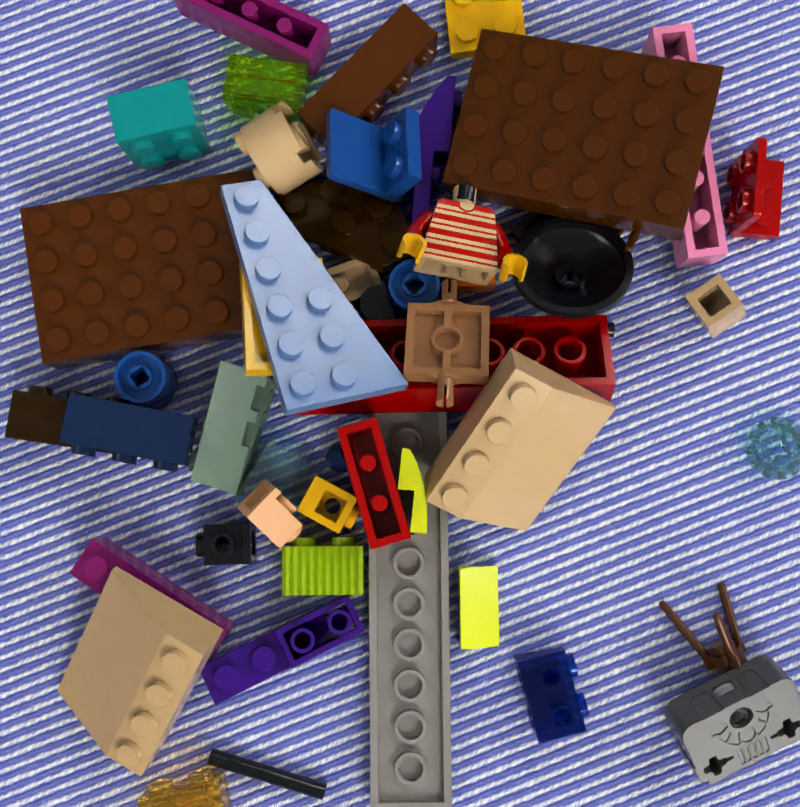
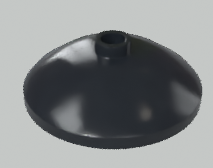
[512,217,634,319]

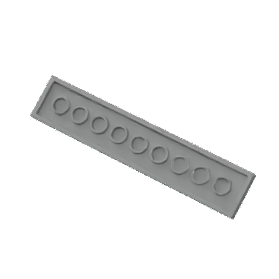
[368,412,452,807]

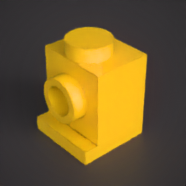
[296,475,360,534]

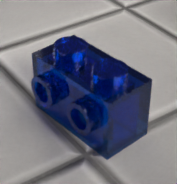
[513,644,589,744]

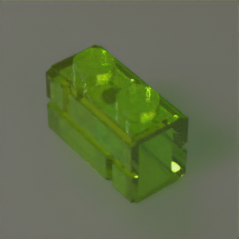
[223,54,309,121]

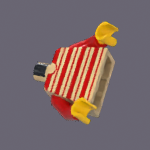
[396,184,528,286]

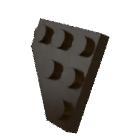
[274,177,414,273]

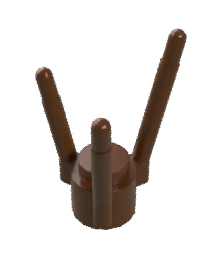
[659,582,748,676]

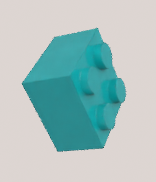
[106,78,211,169]

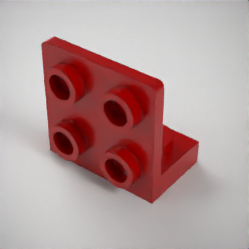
[724,137,784,240]

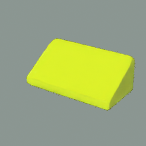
[458,565,499,649]

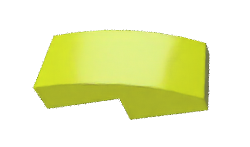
[398,448,427,534]

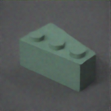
[188,360,277,495]

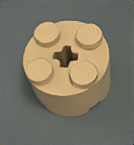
[234,101,324,195]

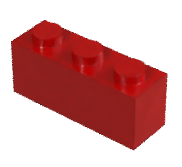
[336,417,412,550]

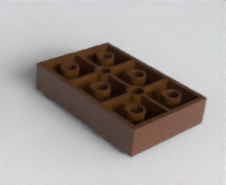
[442,29,724,241]
[20,168,256,370]

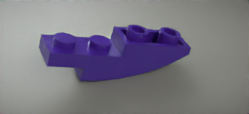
[401,75,463,222]
[201,595,365,705]

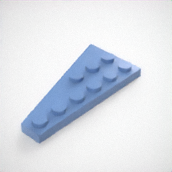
[220,180,409,416]

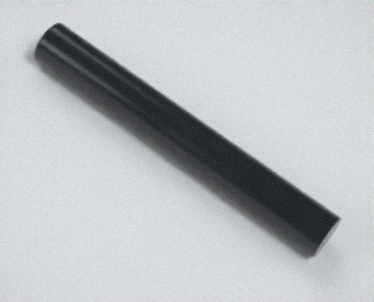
[207,748,327,800]

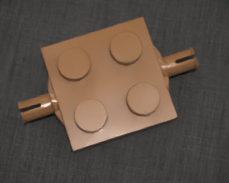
[404,279,490,408]

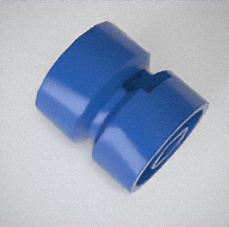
[388,258,441,318]
[114,351,178,408]

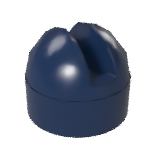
[325,441,348,472]

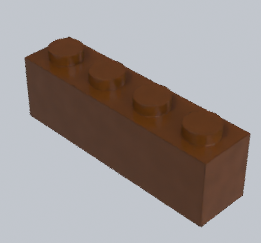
[297,3,438,150]

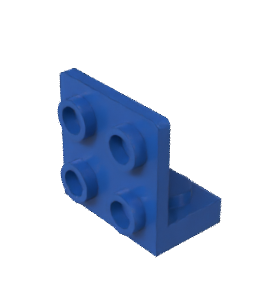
[326,107,422,202]

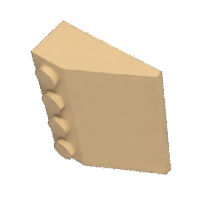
[424,348,616,531]
[57,566,224,776]

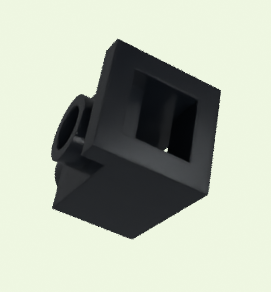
[195,522,257,566]

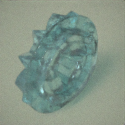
[744,417,800,480]

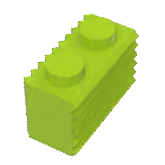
[282,536,364,596]

